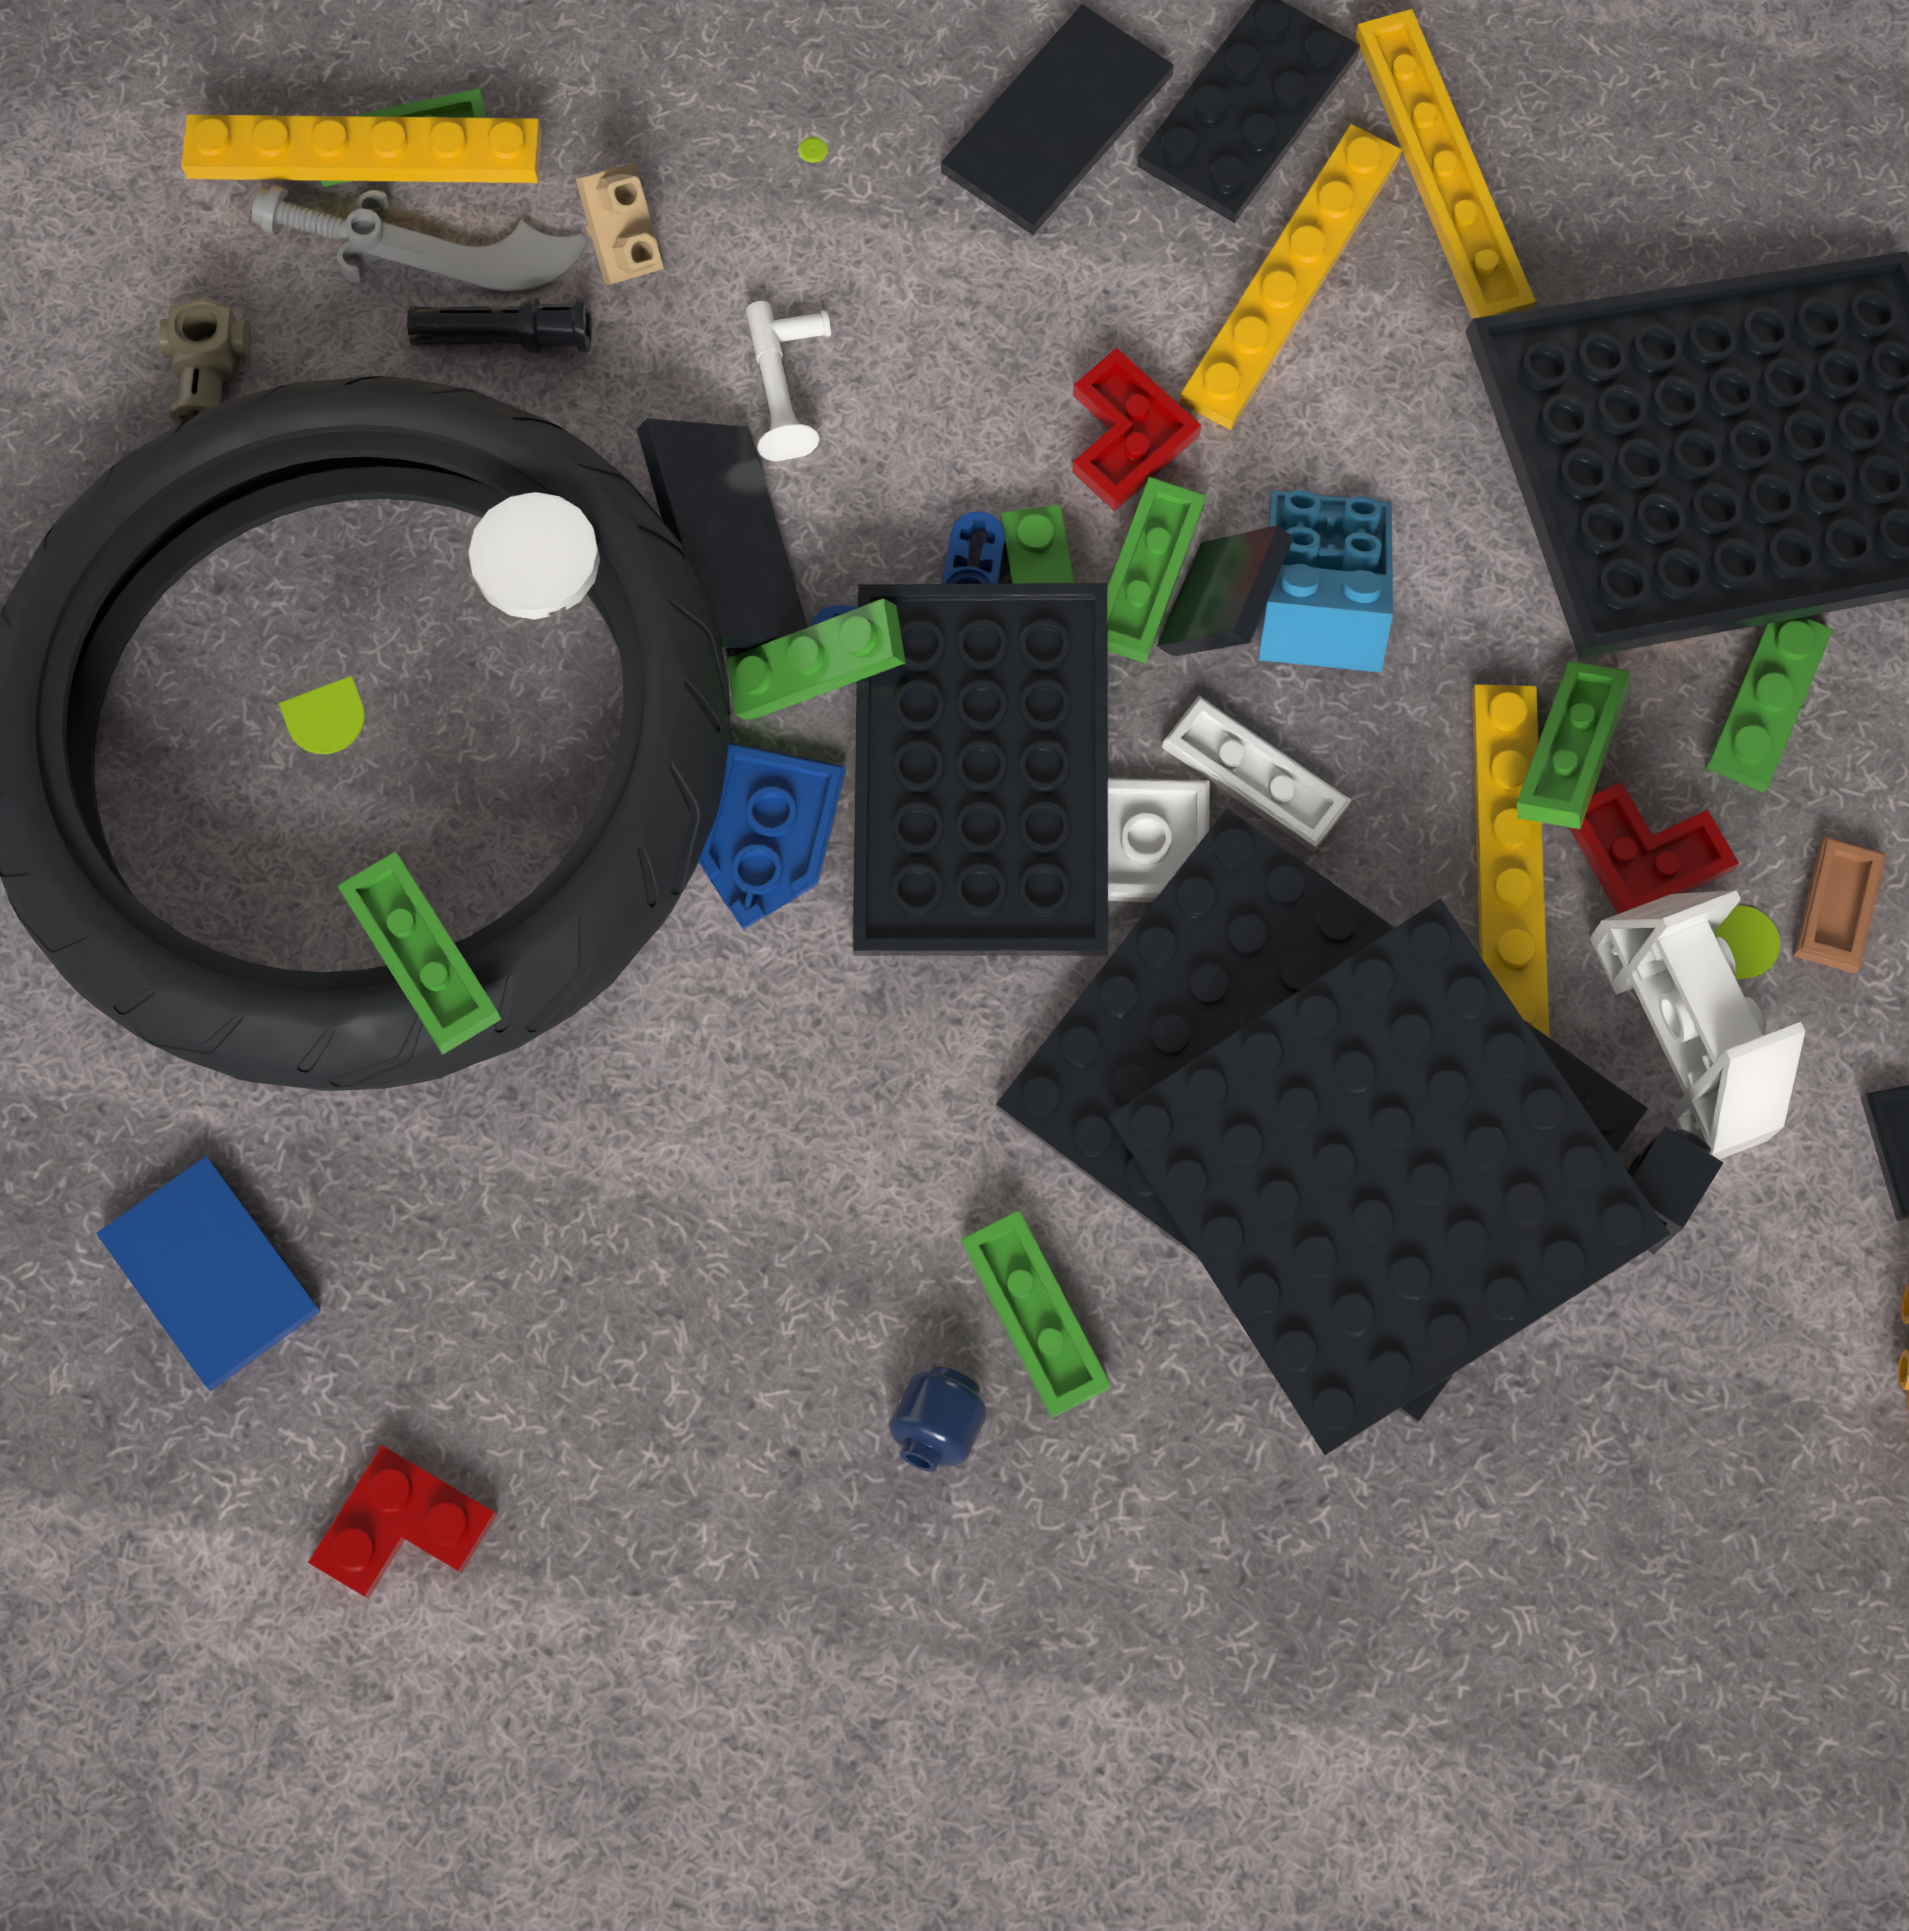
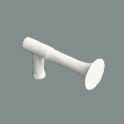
[746,301,831,462]

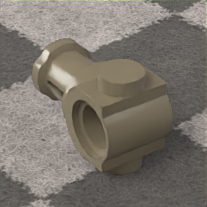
[159,299,252,424]

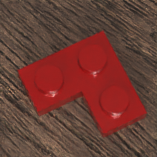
[1072,347,1201,512]
[1568,782,1739,914]
[308,1445,498,1599]

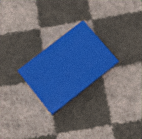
[96,1156,321,1392]

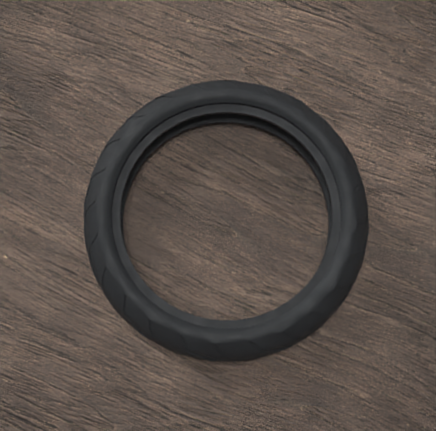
[0,376,730,1091]

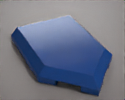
[698,743,846,930]

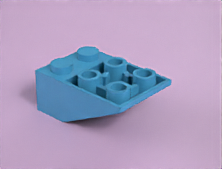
[1258,490,1393,673]

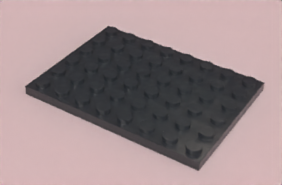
[1465,251,1909,658]
[996,808,1648,1424]

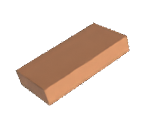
[1793,836,1887,973]

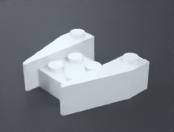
[1590,890,1805,1160]

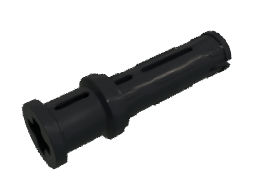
[407,297,593,352]

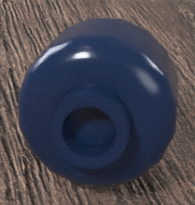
[888,1366,987,1472]

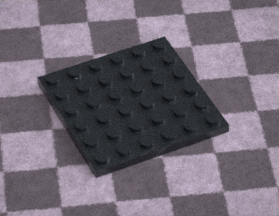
[1108,898,1671,1455]

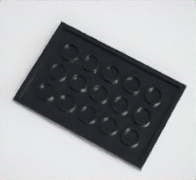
[853,583,1108,956]

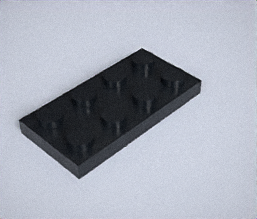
[1137,0,1360,223]

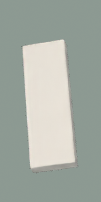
[1162,695,1351,853]

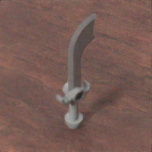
[252,185,588,291]

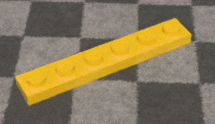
[1355,9,1536,319]
[181,115,542,183]
[1179,124,1402,430]
[1472,684,1550,1038]

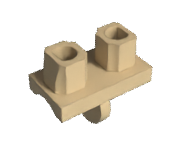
[575,163,664,285]

